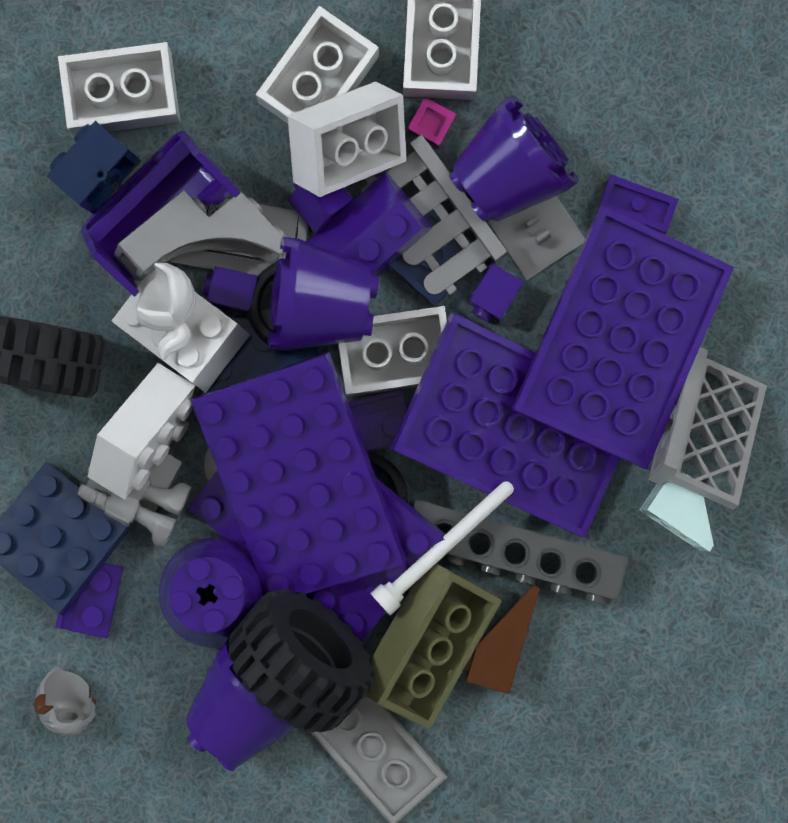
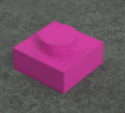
[407,97,456,148]

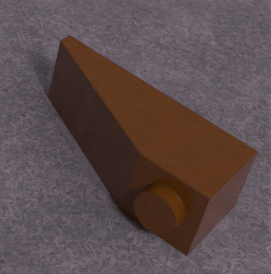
[462,585,540,694]

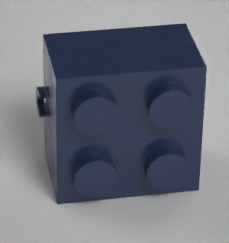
[47,120,141,214]

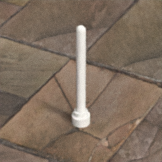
[370,481,514,615]

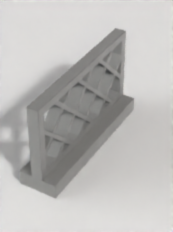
[648,347,767,510]

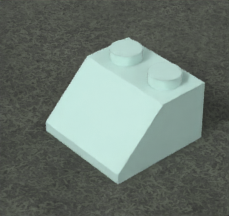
[639,471,714,552]

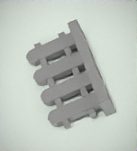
[360,134,507,295]

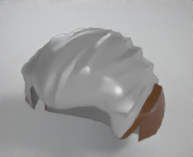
[34,666,96,736]

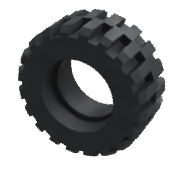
[0,315,106,398]
[229,589,374,733]

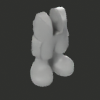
[77,466,192,549]

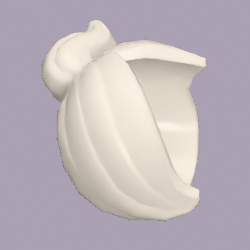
[136,262,196,360]

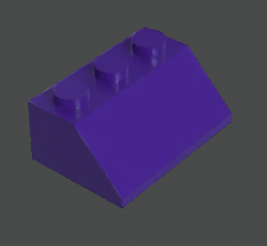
[308,172,433,276]

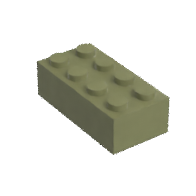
[367,563,502,729]

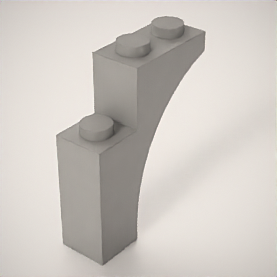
[114,191,287,283]

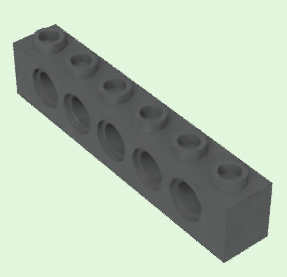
[413,500,629,605]

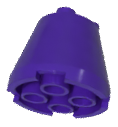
[449,95,579,222]
[268,236,379,350]
[159,538,265,647]
[186,638,296,771]

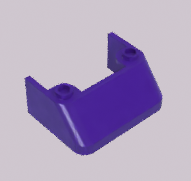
[81,131,241,297]

